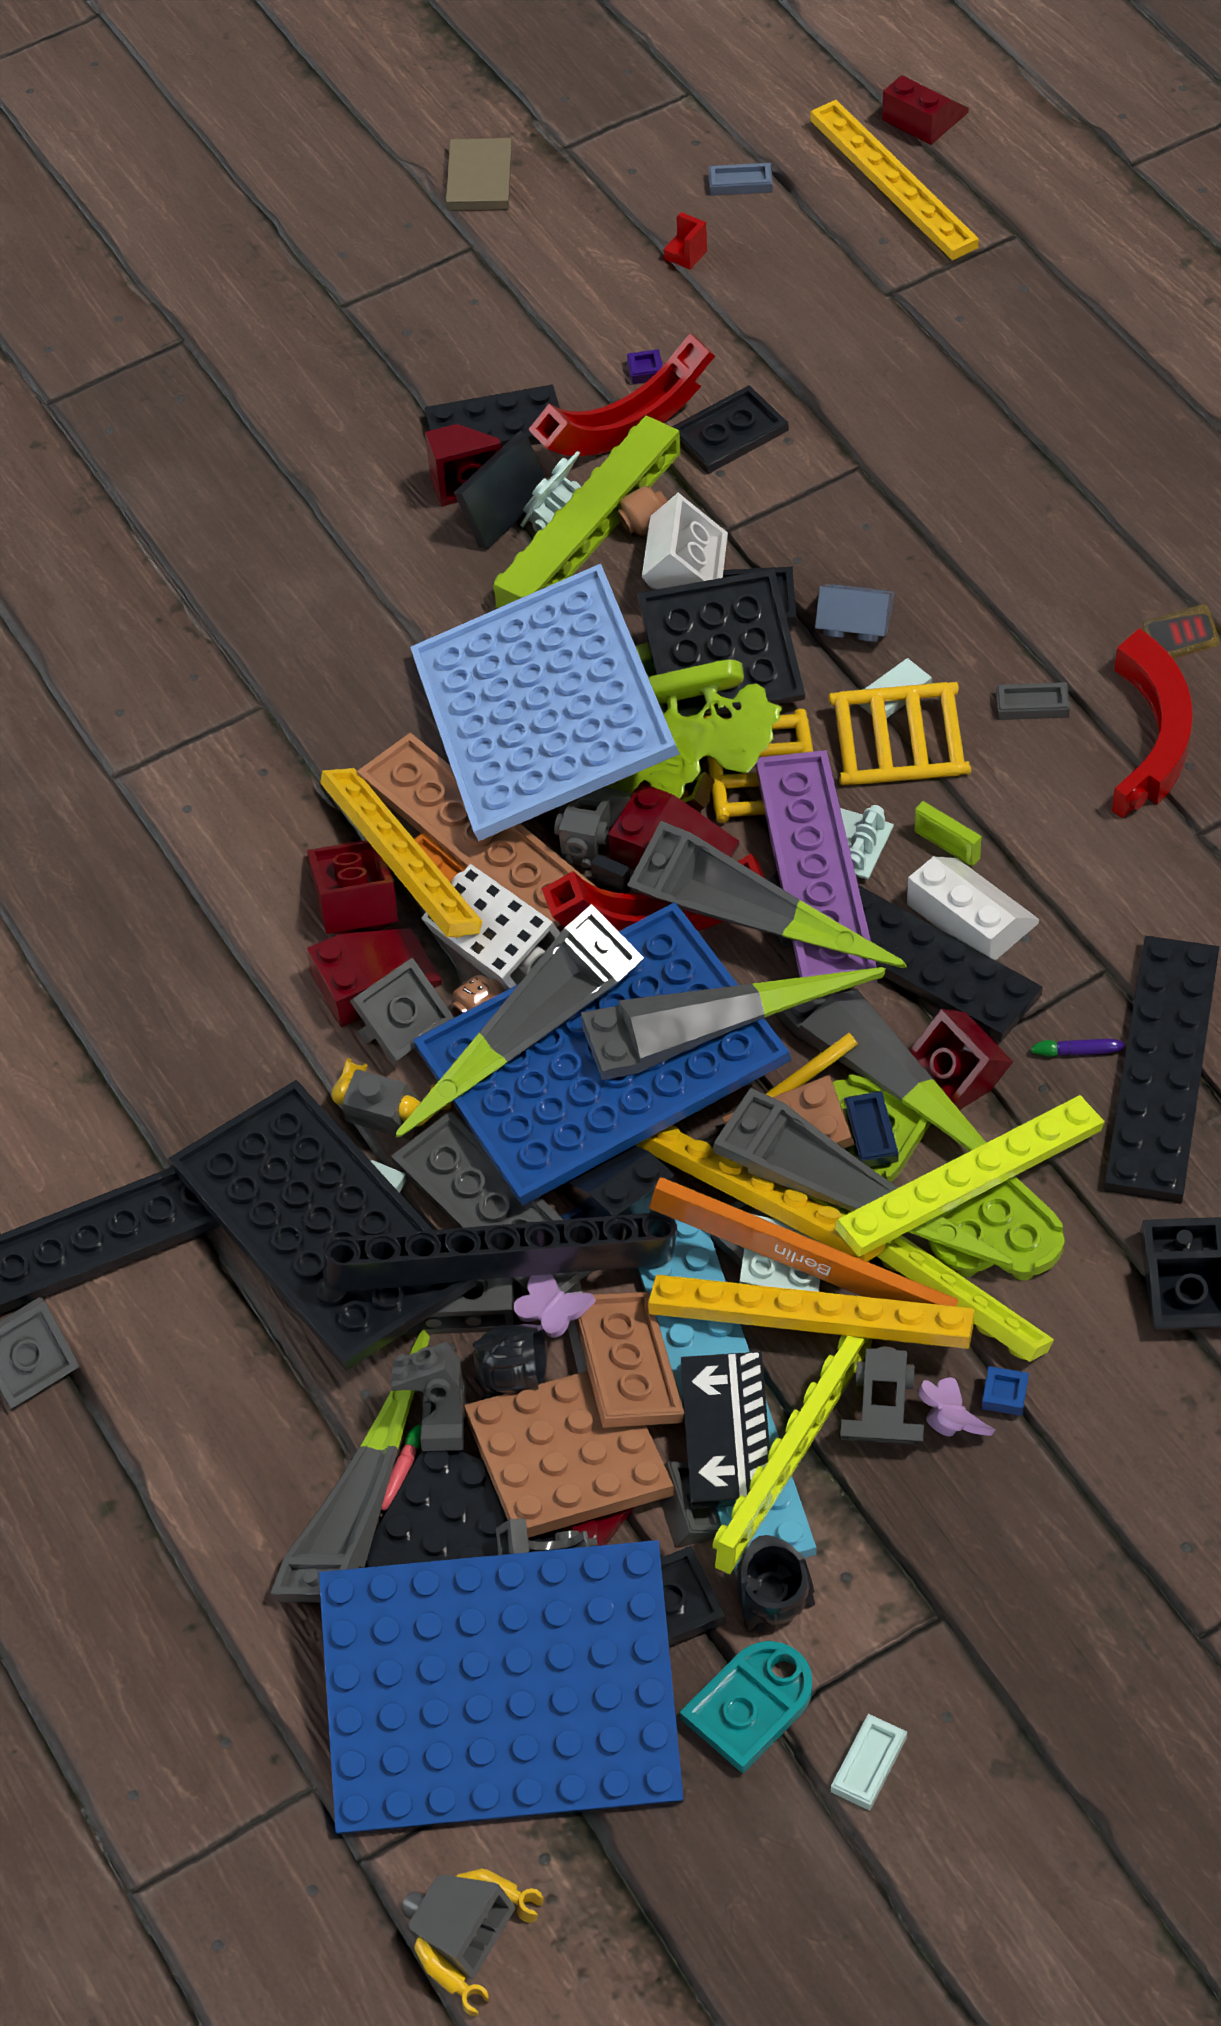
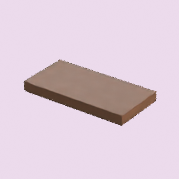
[575,1292,684,1428]

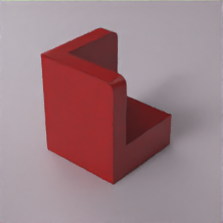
[663,212,707,270]

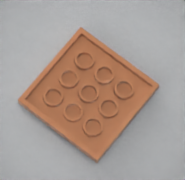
[464,1371,674,1538]

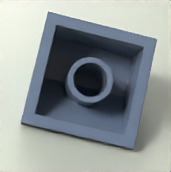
[815,583,895,642]

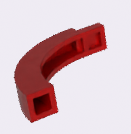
[528,333,715,456]
[1112,628,1193,818]
[542,854,764,932]

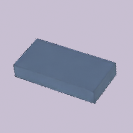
[709,163,773,196]

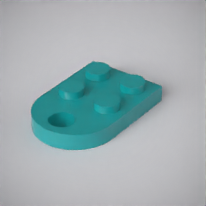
[680,1641,812,1774]

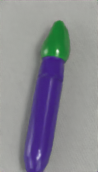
[1031,1039,1125,1057]

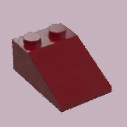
[608,782,739,870]
[307,840,399,935]
[306,928,442,1027]

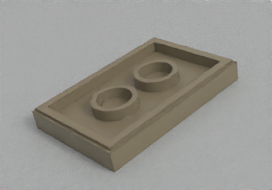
[446,138,512,210]

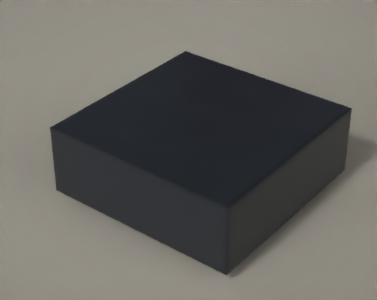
[591,854,631,894]

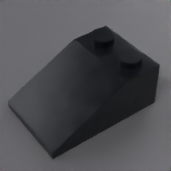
[556,1145,675,1218]

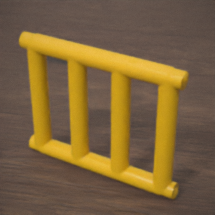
[828,682,971,785]
[704,709,813,823]

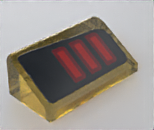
[1142,604,1220,658]

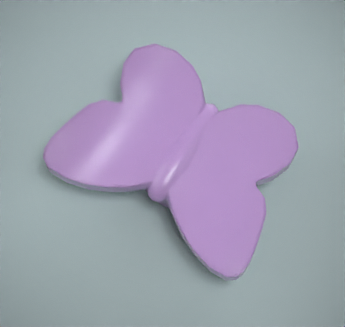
[514,1274,596,1338]
[917,1377,996,1436]

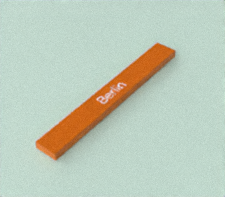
[649,1177,958,1307]

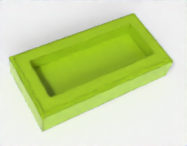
[914,801,982,867]

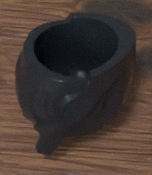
[473,1324,548,1401]
[736,1535,815,1632]

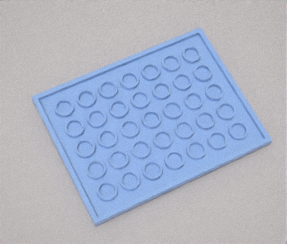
[410,564,680,841]

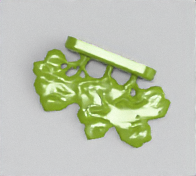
[605,660,782,799]

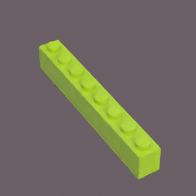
[493,416,680,608]

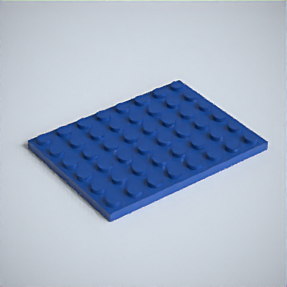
[413,902,791,1206]
[319,1540,684,1835]

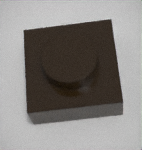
[680,772,715,812]

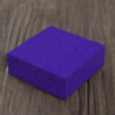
[627,349,663,385]

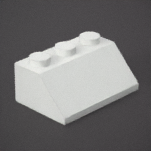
[642,493,728,589]
[907,856,1039,960]

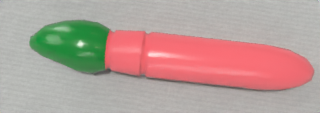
[381,1424,422,1511]

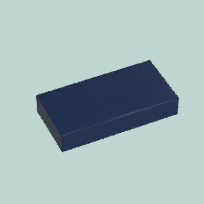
[844,1091,899,1167]

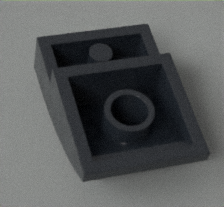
[1140,1217,1221,1331]

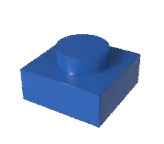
[982,1366,1029,1416]

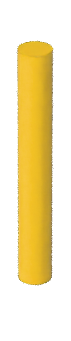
[766,1032,858,1097]

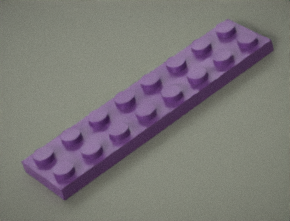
[755,750,877,983]

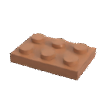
[722,1075,855,1149]

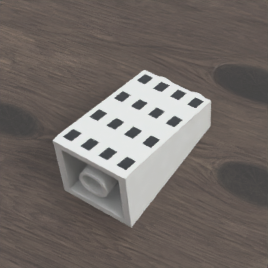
[421,864,560,991]

